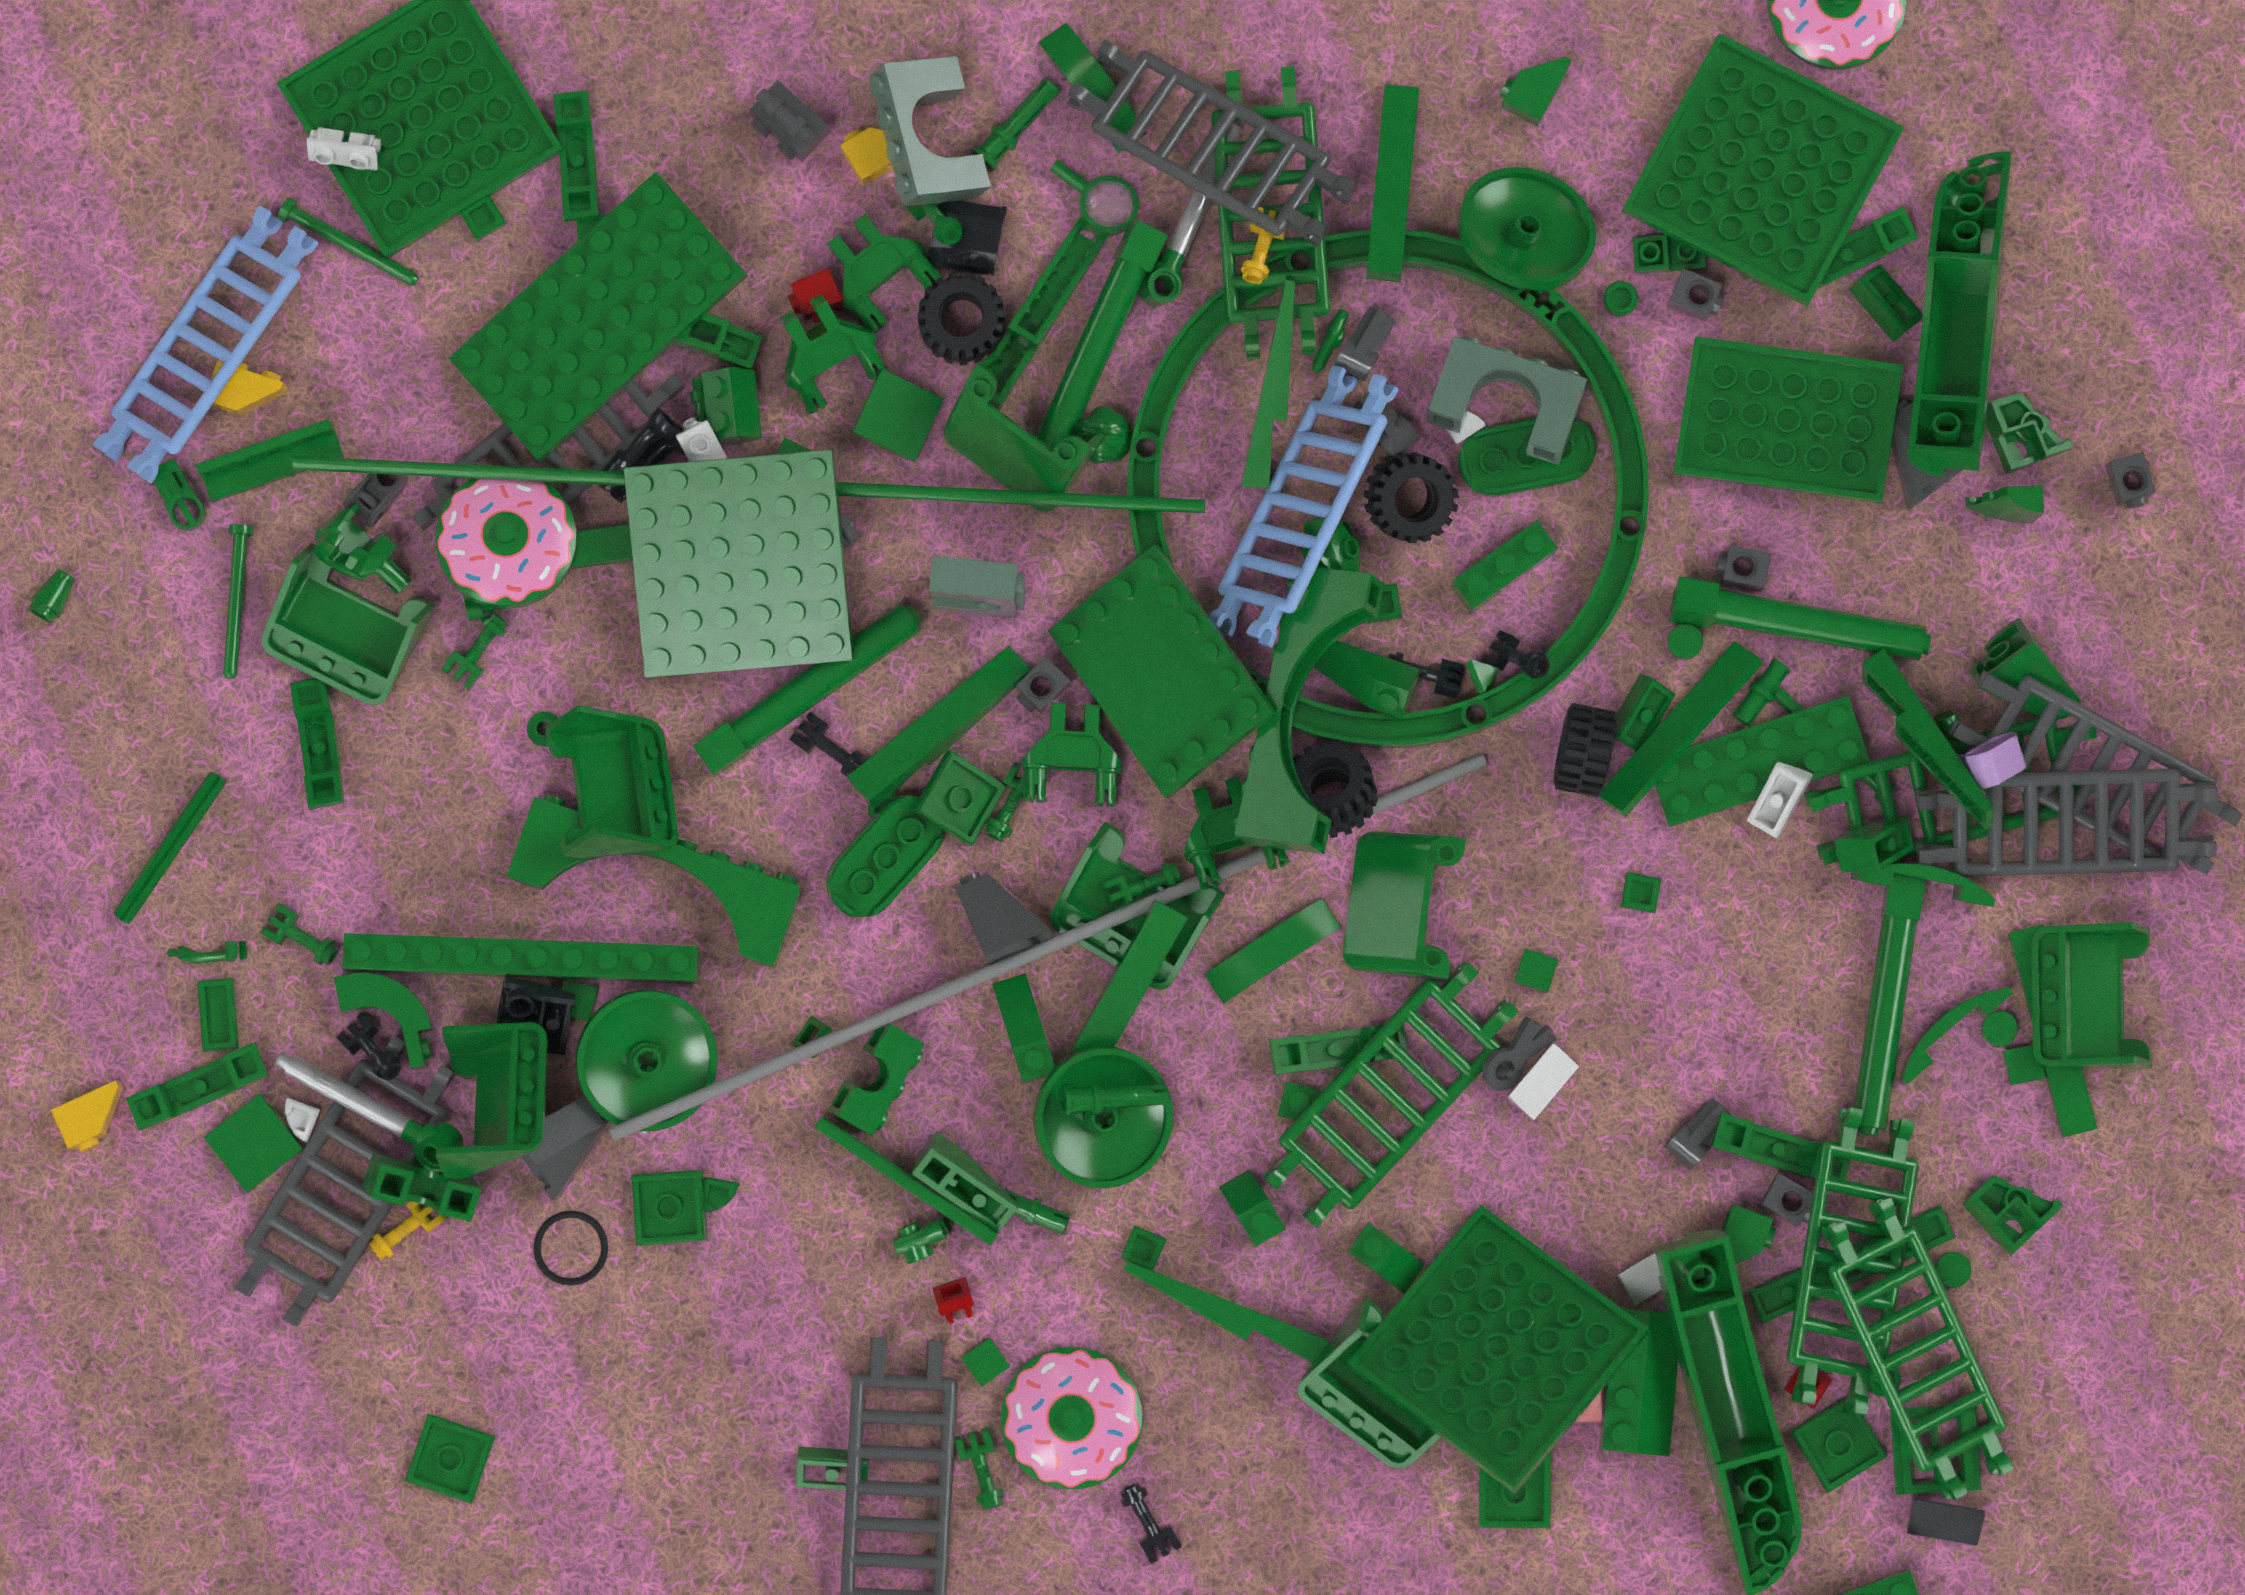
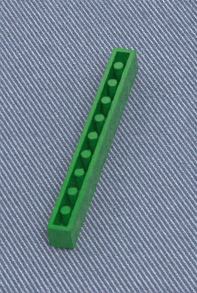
[342,933,700,984]

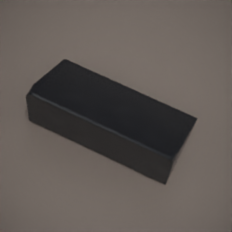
[1907,1498,1985,1545]

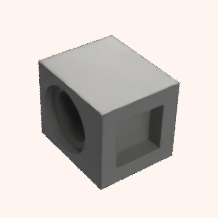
[1668,268,1724,322]
[2105,452,2156,509]
[1716,545,1771,592]
[1016,656,1071,714]
[1759,1173,1813,1226]

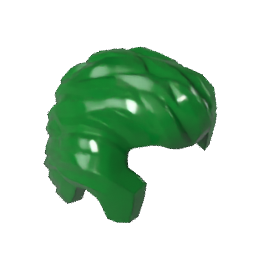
[1074,406,1133,464]

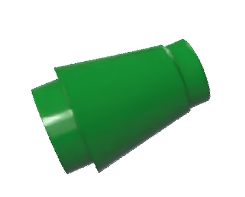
[28,569,75,623]

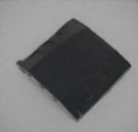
[927,200,1007,276]
[496,974,576,1055]

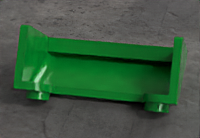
[944,353,1106,512]
[262,543,436,705]
[545,705,679,858]
[1050,822,1226,990]
[1343,831,1466,982]
[2031,922,2152,1069]
[436,1022,548,1179]
[1298,1297,1441,1469]

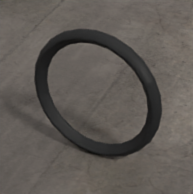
[533,1210,608,1286]

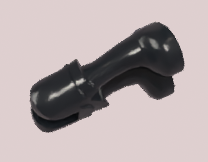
[598,408,686,503]

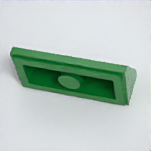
[1849,264,1923,343]
[1615,674,1676,751]
[796,1447,869,1490]

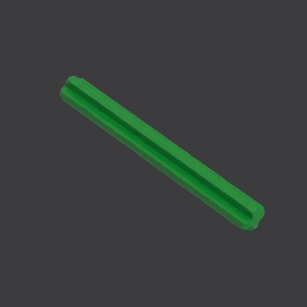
[114,772,226,924]

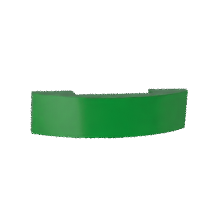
[1038,23,1147,154]
[553,90,599,222]
[1818,207,1918,289]
[290,678,344,810]
[1850,863,1995,907]
[1204,898,1341,1004]
[1899,988,2013,1086]
[1268,1024,1407,1075]
[126,1042,269,1131]
[1711,1113,1851,1180]

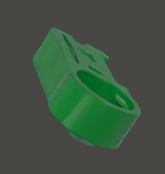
[153,460,206,531]

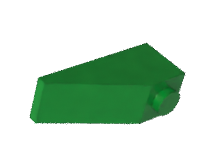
[1314,641,1420,719]
[992,973,1055,1085]
[911,1131,1019,1233]

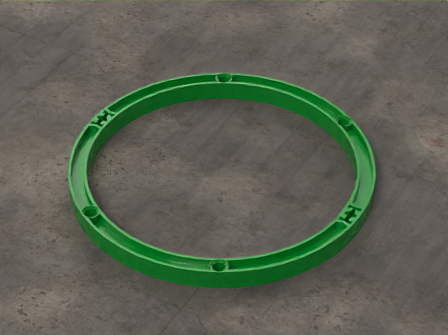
[1127,230,1649,749]

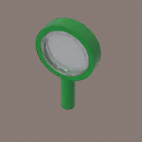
[1050,160,1139,236]

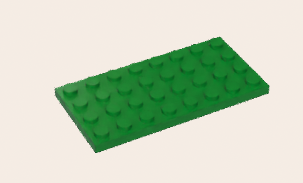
[449,172,748,462]

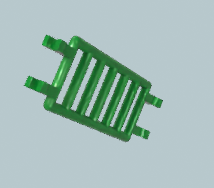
[1211,66,1330,360]
[1804,717,2098,865]
[1262,961,1519,1228]
[1786,1107,1919,1415]
[1821,1197,2014,1500]

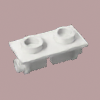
[307,127,381,170]
[676,418,727,462]

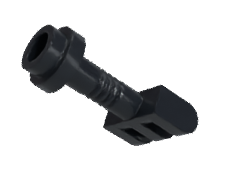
[1482,630,1550,679]
[1388,652,1465,698]
[789,712,865,777]
[336,1013,401,1080]
[1120,1482,1182,1564]

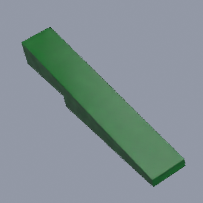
[1366,84,1419,282]
[989,217,1109,410]
[1241,275,1295,488]
[847,646,1032,809]
[1862,648,1993,830]
[1067,899,1188,1057]
[1123,1261,1329,1364]

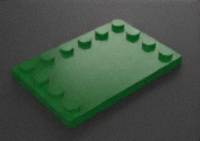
[1673,336,1904,504]
[1048,545,1277,798]

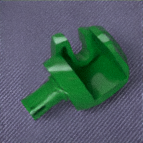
[314,504,411,594]

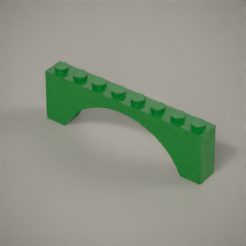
[1234,565,1384,854]
[507,794,802,968]

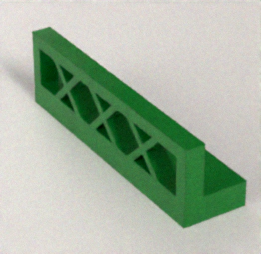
[196,419,345,503]

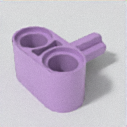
[1958,732,2026,789]

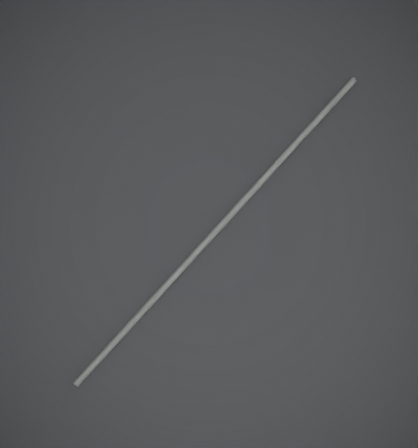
[608,753,1487,1141]

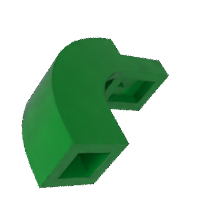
[334,973,435,1070]

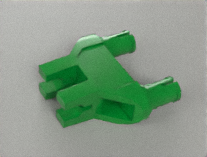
[827,214,943,334]
[779,294,888,414]
[1021,702,1123,807]
[1184,777,1289,890]

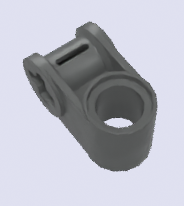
[343,473,407,528]

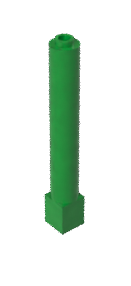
[1035,220,1168,450]
[1669,576,1931,661]
[693,603,922,777]
[1854,874,1926,1136]

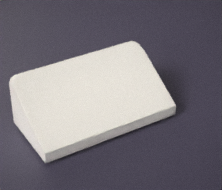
[1746,762,1813,838]
[1507,1043,1579,1120]
[1617,1239,1680,1305]

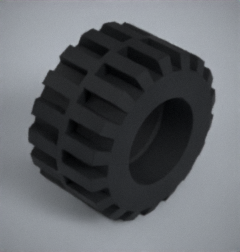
[918,272,1005,365]
[1363,452,1459,543]
[1553,703,1617,797]
[1293,740,1377,838]

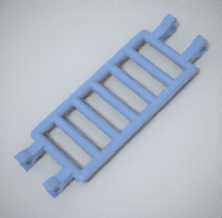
[93,206,319,484]
[1209,365,1399,648]

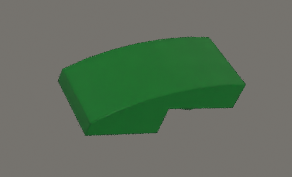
[1633,234,1708,273]

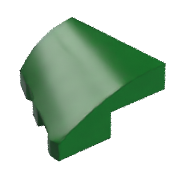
[1986,392,2073,474]
[1965,485,2044,523]
[1962,1175,2064,1256]

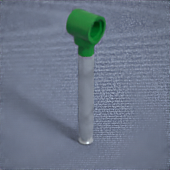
[1139,123,1243,307]
[275,1050,464,1172]

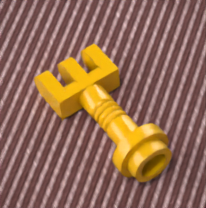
[1241,207,1288,284]
[368,1201,447,1260]

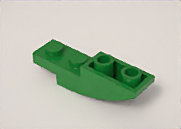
[672,313,763,370]

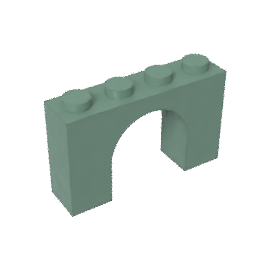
[869,56,991,207]
[1426,336,1587,465]
[929,556,1026,618]

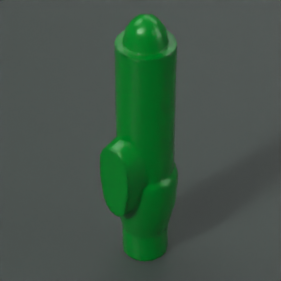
[1312,309,1349,373]

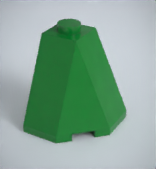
[1970,618,2081,721]

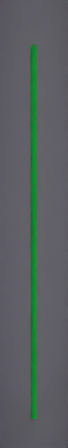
[293,456,1206,514]

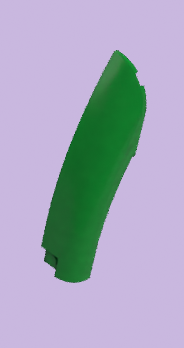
[1907,152,2011,477]
[1654,1230,1802,1595]

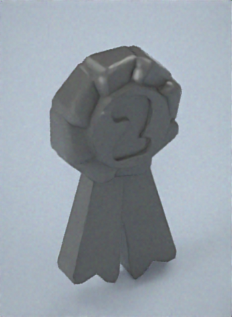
[1482,1016,1556,1091]

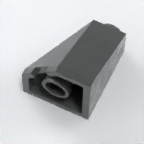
[1892,399,1962,510]
[955,872,1053,965]
[522,1095,607,1201]

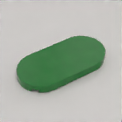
[1458,418,1596,497]
[826,795,944,918]

